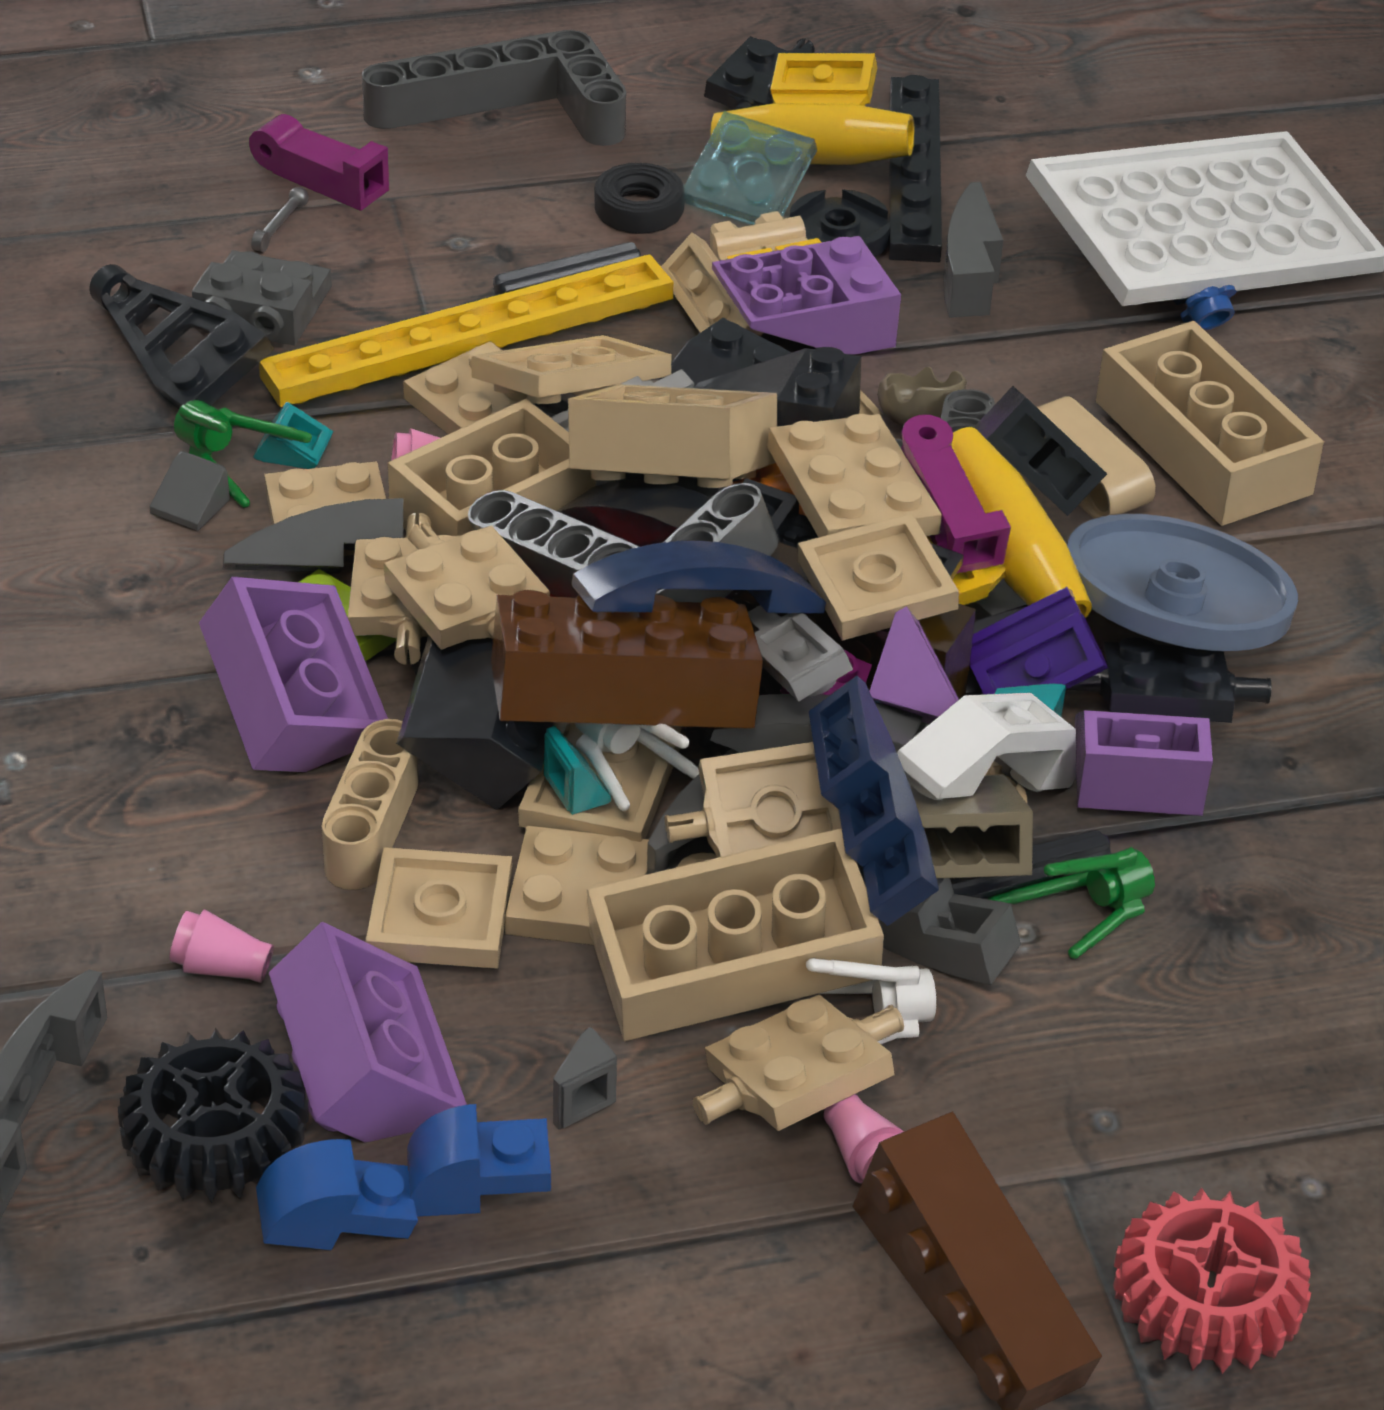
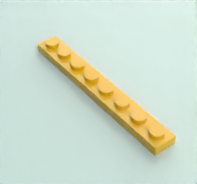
[259,254,674,407]

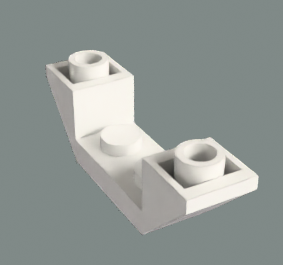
[897,693,1076,800]

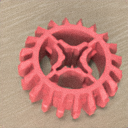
[1113,1187,1311,1374]

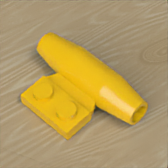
[711,53,914,165]
[926,427,1092,618]

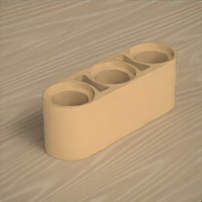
[1037,396,1155,519]
[322,719,419,890]

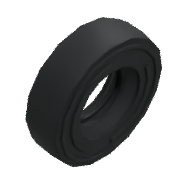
[594,163,685,233]

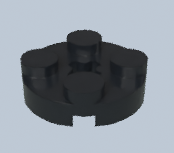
[790,189,891,257]

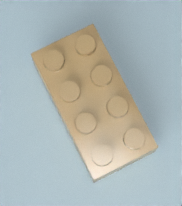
[1096,321,1324,526]
[587,828,884,1041]

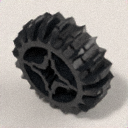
[118,1028,309,1203]

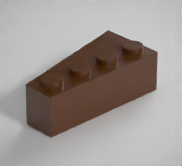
[852,1111,1102,1410]

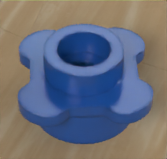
[1180,285,1236,330]

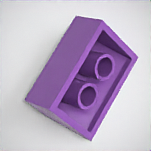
[199,577,388,772]
[269,922,467,1143]

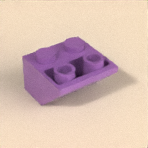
[1075,710,1213,816]

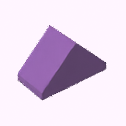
[869,606,959,724]

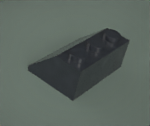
[396,635,554,810]

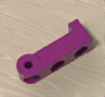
[249,114,389,211]
[901,415,1011,574]

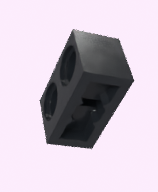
[974,386,1107,516]

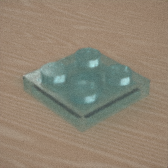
[684,111,817,225]

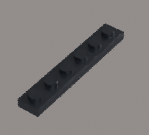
[889,75,942,263]

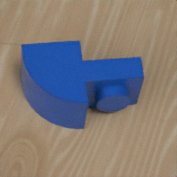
[407,1104,551,1217]
[256,1139,418,1250]

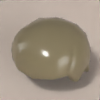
[877,367,967,426]

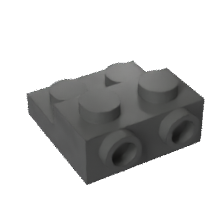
[192,250,332,346]

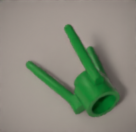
[174,400,312,508]
[987,847,1155,959]

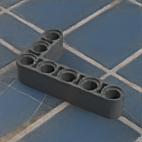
[362,30,626,146]
[468,483,779,602]

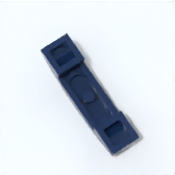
[572,541,826,613]

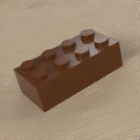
[491,590,763,729]

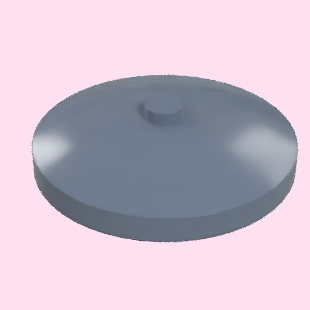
[1067,514,1298,651]

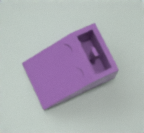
[712,236,901,355]

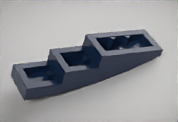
[809,676,939,926]

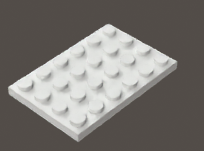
[1026,131,1384,306]

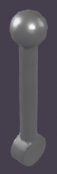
[251,187,309,252]

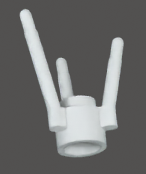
[575,723,699,811]
[806,958,936,1044]

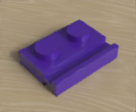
[970,587,1108,695]

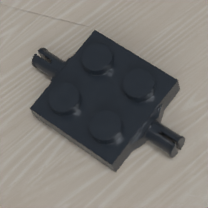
[704,36,815,110]
[1065,638,1272,723]

